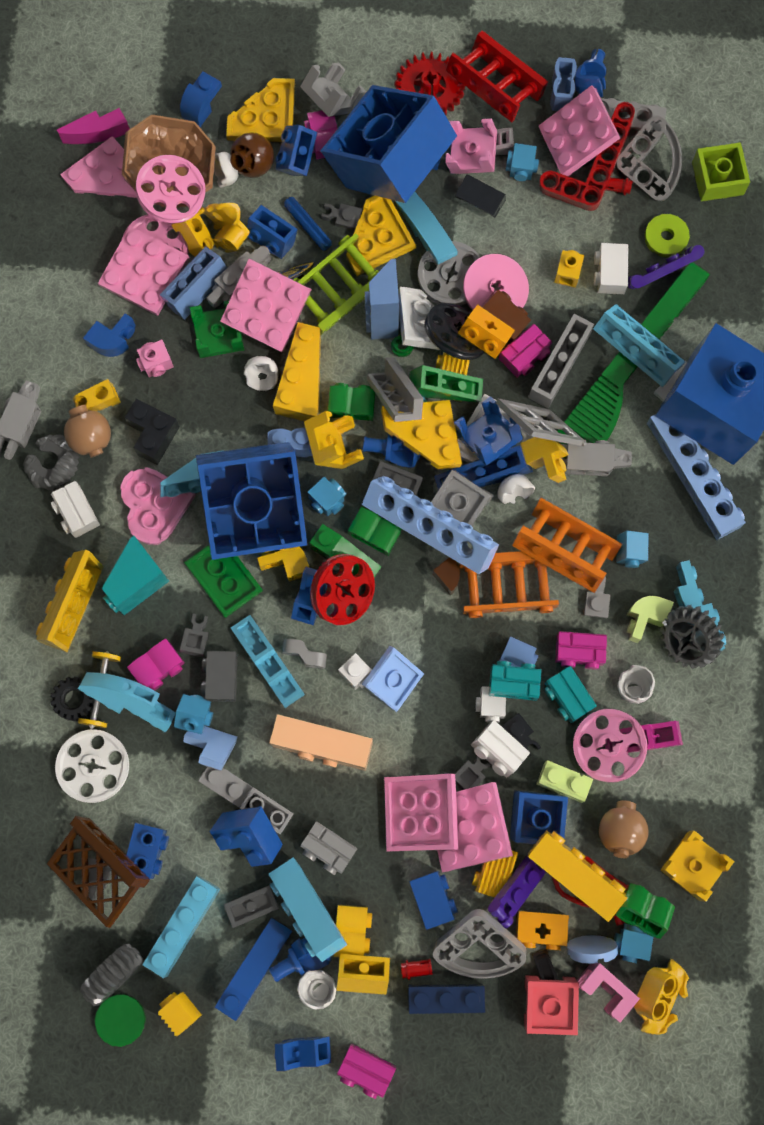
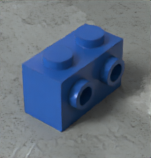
[275,125,317,176]
[247,205,298,259]
[126,823,169,879]
[409,871,458,930]

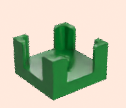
[190,300,244,358]

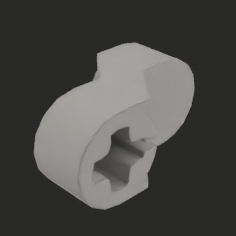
[282,639,327,669]

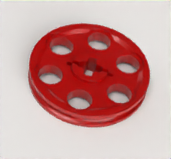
[310,554,375,625]

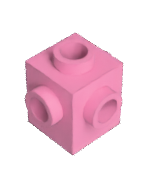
[136,340,174,377]

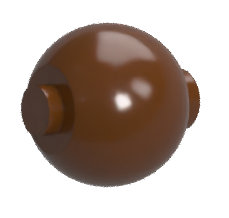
[230,132,274,178]

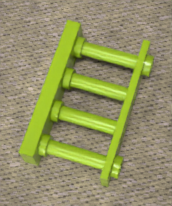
[294,233,379,335]

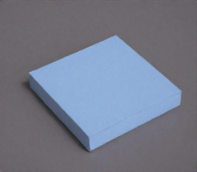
[362,646,424,712]

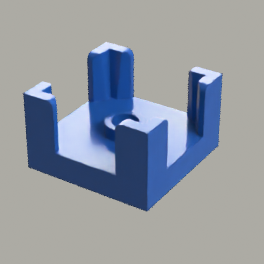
[454,396,523,466]

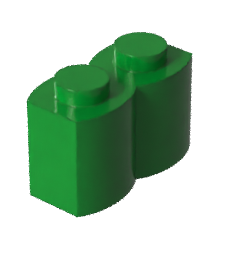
[328,383,375,421]
[348,507,402,556]
[616,883,675,939]

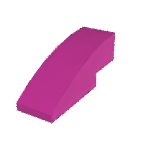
[57,108,130,144]
[605,720,683,753]

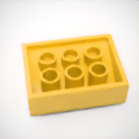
[36,550,104,653]

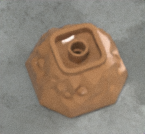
[122,115,216,208]

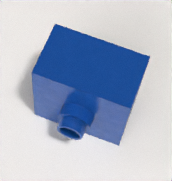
[321,85,457,203]
[655,323,764,465]
[195,442,307,560]

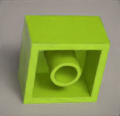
[692,142,750,201]

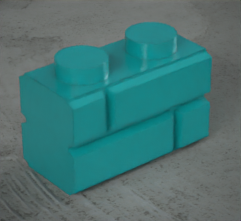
[488,661,541,701]
[544,666,597,723]

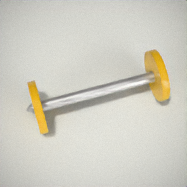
[78,651,121,729]

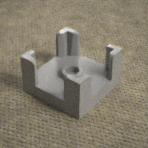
[300,62,367,117]
[431,470,494,527]

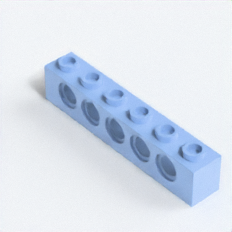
[647,414,746,540]
[362,476,499,574]

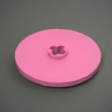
[463,254,529,310]

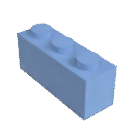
[160,246,227,320]

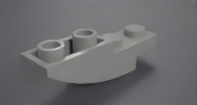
[198,766,293,834]

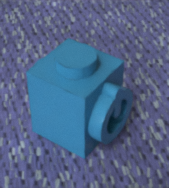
[506,143,539,181]
[308,477,346,516]
[174,694,213,734]
[614,924,653,963]

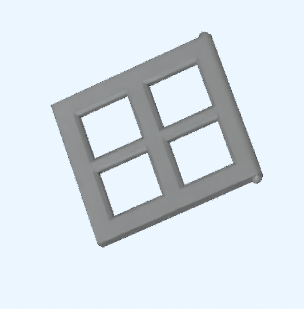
[496,398,586,446]

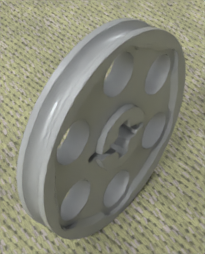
[418,241,481,306]

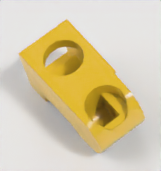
[171,213,214,257]
[73,379,121,412]

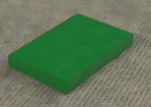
[184,545,263,618]

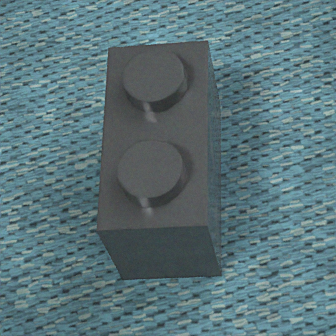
[201,651,238,702]

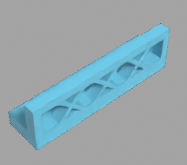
[593,304,685,387]

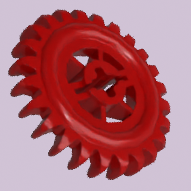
[394,51,465,115]

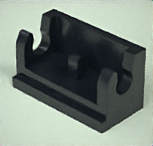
[455,174,506,218]

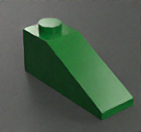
[409,365,483,402]
[310,524,381,578]

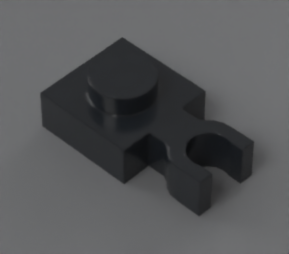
[502,713,541,758]

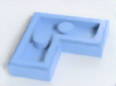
[183,726,237,770]

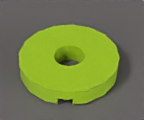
[645,214,690,257]

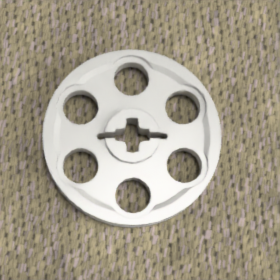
[55,730,129,803]

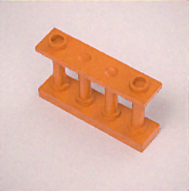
[512,498,622,593]
[459,551,559,618]

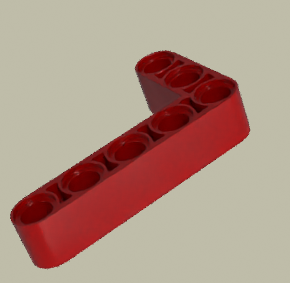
[540,102,635,211]

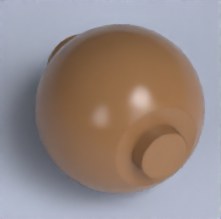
[64,405,111,458]
[599,801,649,858]

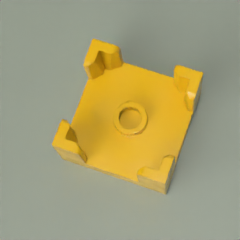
[304,411,364,469]
[660,831,735,902]

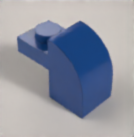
[180,71,222,127]
[83,313,136,357]
[291,567,327,625]
[275,1036,331,1071]

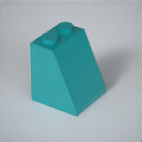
[102,536,169,615]

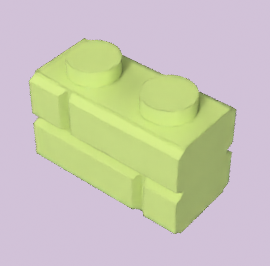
[536,760,593,803]

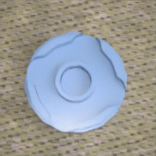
[567,935,618,964]

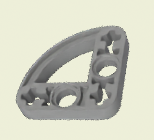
[617,116,682,201]
[433,909,527,978]

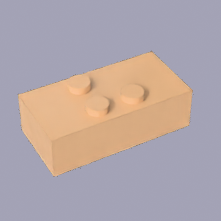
[270,714,373,771]

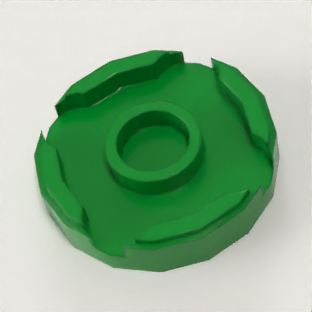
[95,994,146,1047]

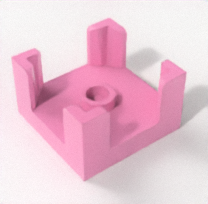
[445,118,497,174]
[577,963,640,1023]

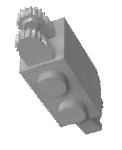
[207,246,271,309]
[0,380,41,460]
[561,440,632,477]

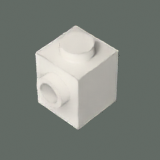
[338,653,372,690]
[476,686,506,723]

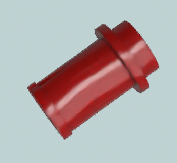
[606,177,633,195]
[401,959,432,980]

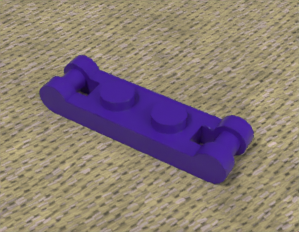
[627,245,705,289]
[488,854,546,928]

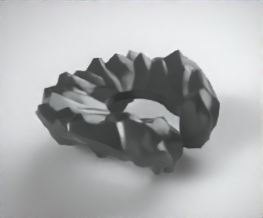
[23,434,80,491]

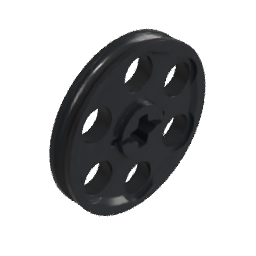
[424,303,484,360]

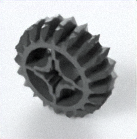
[659,605,725,669]
[80,943,143,1006]

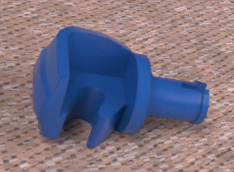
[575,49,606,97]
[363,434,421,468]
[269,938,332,982]

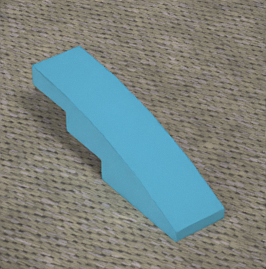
[395,192,458,265]
[231,615,305,708]

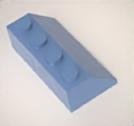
[365,259,399,340]

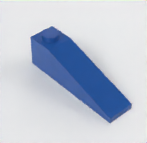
[434,445,533,491]
[215,918,292,1021]

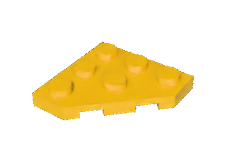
[226,78,295,142]
[346,196,416,276]
[381,400,462,469]

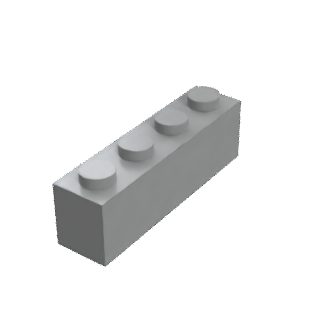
[529,314,594,409]

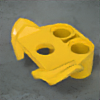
[198,202,250,253]
[634,959,689,1035]

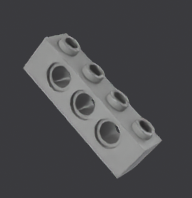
[601,98,667,142]

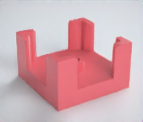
[524,975,579,1035]

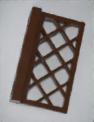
[47,816,150,928]

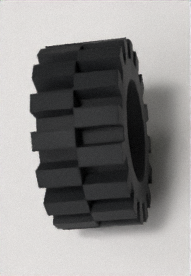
[50,677,94,721]

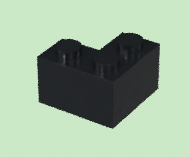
[125,399,180,465]

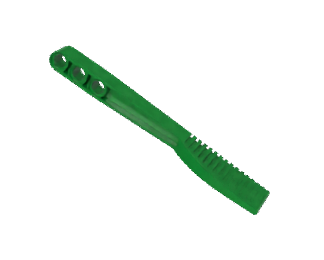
[556,262,710,459]

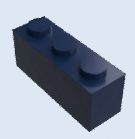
[408,984,485,1014]

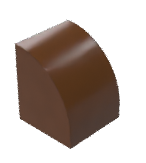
[433,557,460,596]

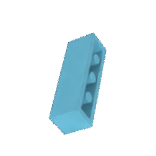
[269,857,347,962]
[142,876,220,978]

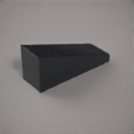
[532,949,558,980]

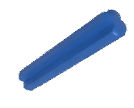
[284,197,332,251]

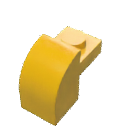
[520,437,569,483]
[257,547,309,582]

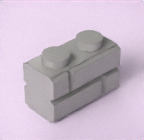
[300,821,358,875]

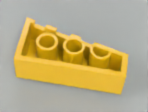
[273,322,321,421]
[528,830,627,922]

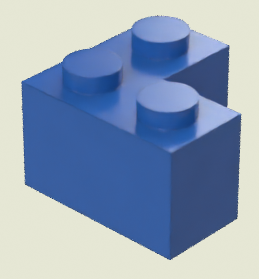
[209,806,283,867]

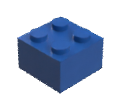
[510,790,568,844]

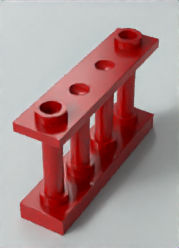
[446,30,548,122]

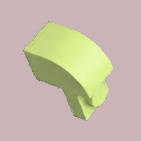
[627,596,674,643]

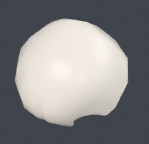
[214,152,239,188]
[244,356,278,391]
[497,473,535,504]
[617,665,655,704]
[297,970,337,1010]

